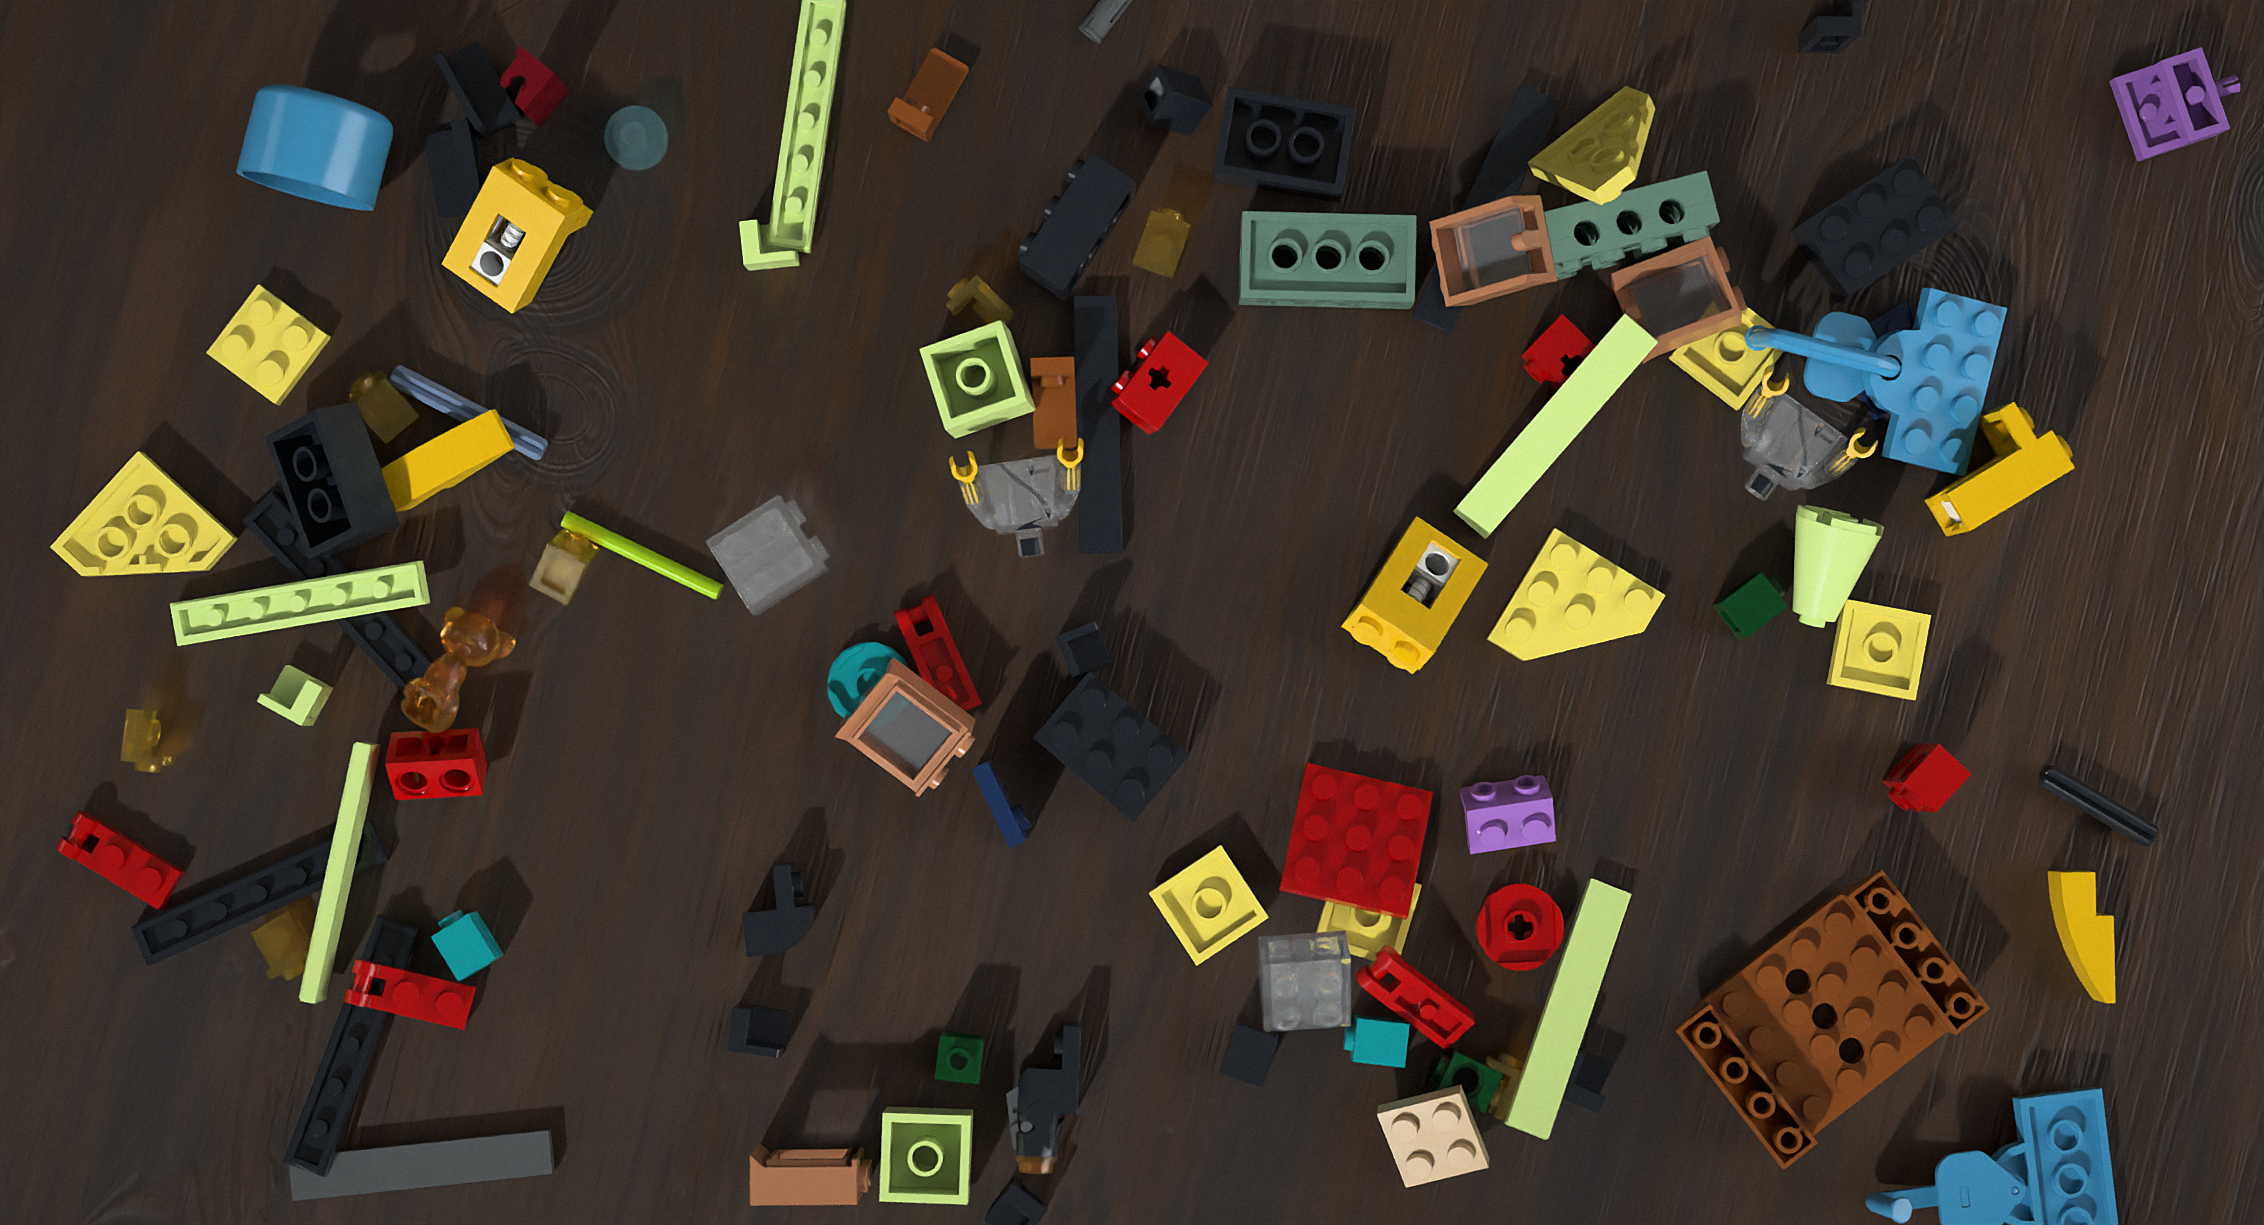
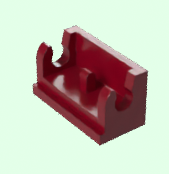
[500,46,570,127]

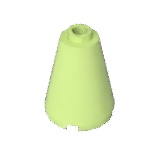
[1793,505,1884,628]

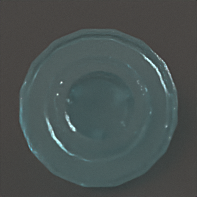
[604,105,669,171]

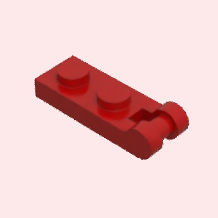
[894,594,982,711]
[55,810,186,910]
[1355,945,1475,1050]
[343,958,476,1030]

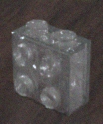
[705,494,830,616]
[1258,930,1351,1032]

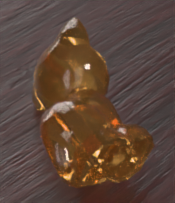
[401,607,516,734]

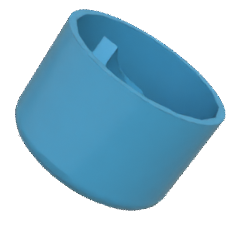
[236,84,394,211]

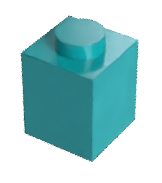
[431,910,504,981]
[1343,1014,1410,1068]

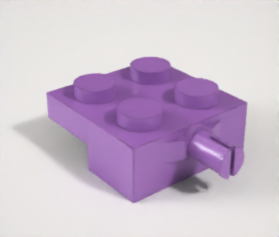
[2109,47,2240,162]

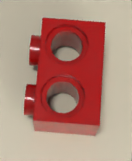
[385,728,487,800]
[1882,743,1972,813]

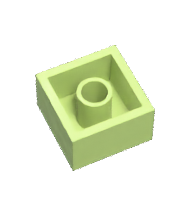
[919,320,1036,438]
[879,1106,973,1204]

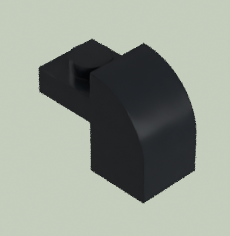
[742,862,816,957]

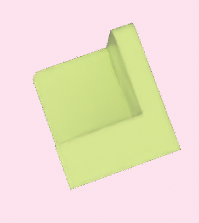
[739,220,800,271]
[257,665,333,726]

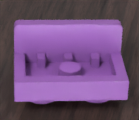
[1460,775,1556,854]

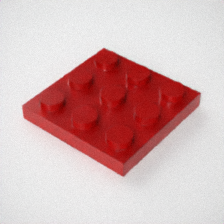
[1279,763,1433,920]

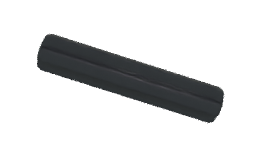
[2038,765,2159,846]

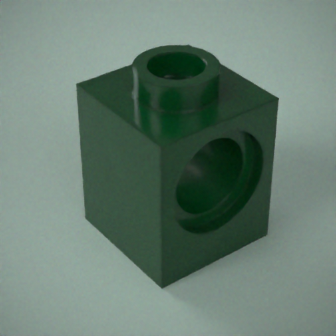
[1712,572,1788,639]
[935,1030,986,1084]
[1431,1047,1503,1114]

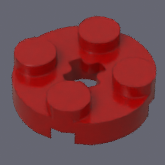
[1475,883,1564,971]

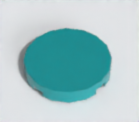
[827,642,910,727]

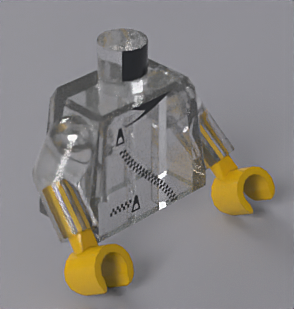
[1740,365,1878,501]
[949,437,1084,558]

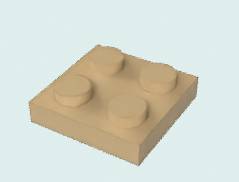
[1377,1085,1490,1188]

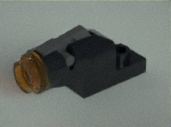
[1006,1022,1082,1174]

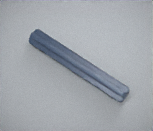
[389,365,548,460]

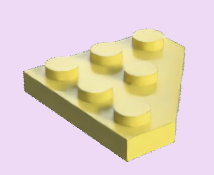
[1527,86,1655,205]
[50,451,238,577]
[1486,528,1665,661]

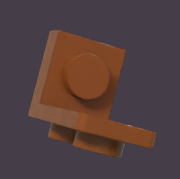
[887,48,969,143]
[1030,357,1077,449]

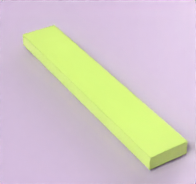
[766,0,847,253]
[1453,313,1658,539]
[170,560,430,646]
[299,742,381,1004]
[1504,878,1632,1140]

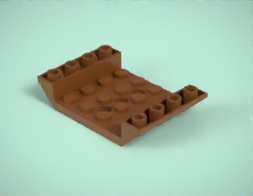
[1674,869,1990,1170]

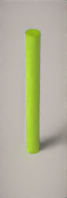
[561,511,724,600]

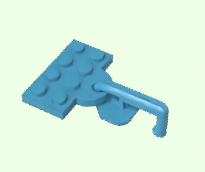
[1745,288,2007,476]
[1865,1087,2118,1225]

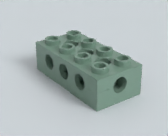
[1544,171,1720,280]
[1239,211,1417,309]

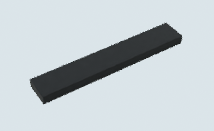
[1411,84,1560,336]
[1074,295,1123,554]
[242,491,452,709]
[131,821,390,966]
[283,914,421,1177]

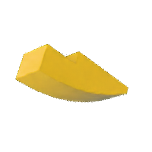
[381,409,515,512]
[2047,870,2116,1003]

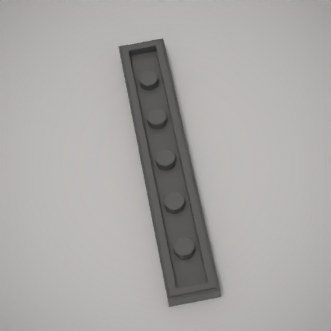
[289,1129,555,1201]

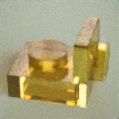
[1132,208,1191,279]
[946,274,1015,325]
[348,370,419,444]
[529,530,600,606]
[120,709,176,773]
[250,910,311,981]
[1483,1051,1524,1122]

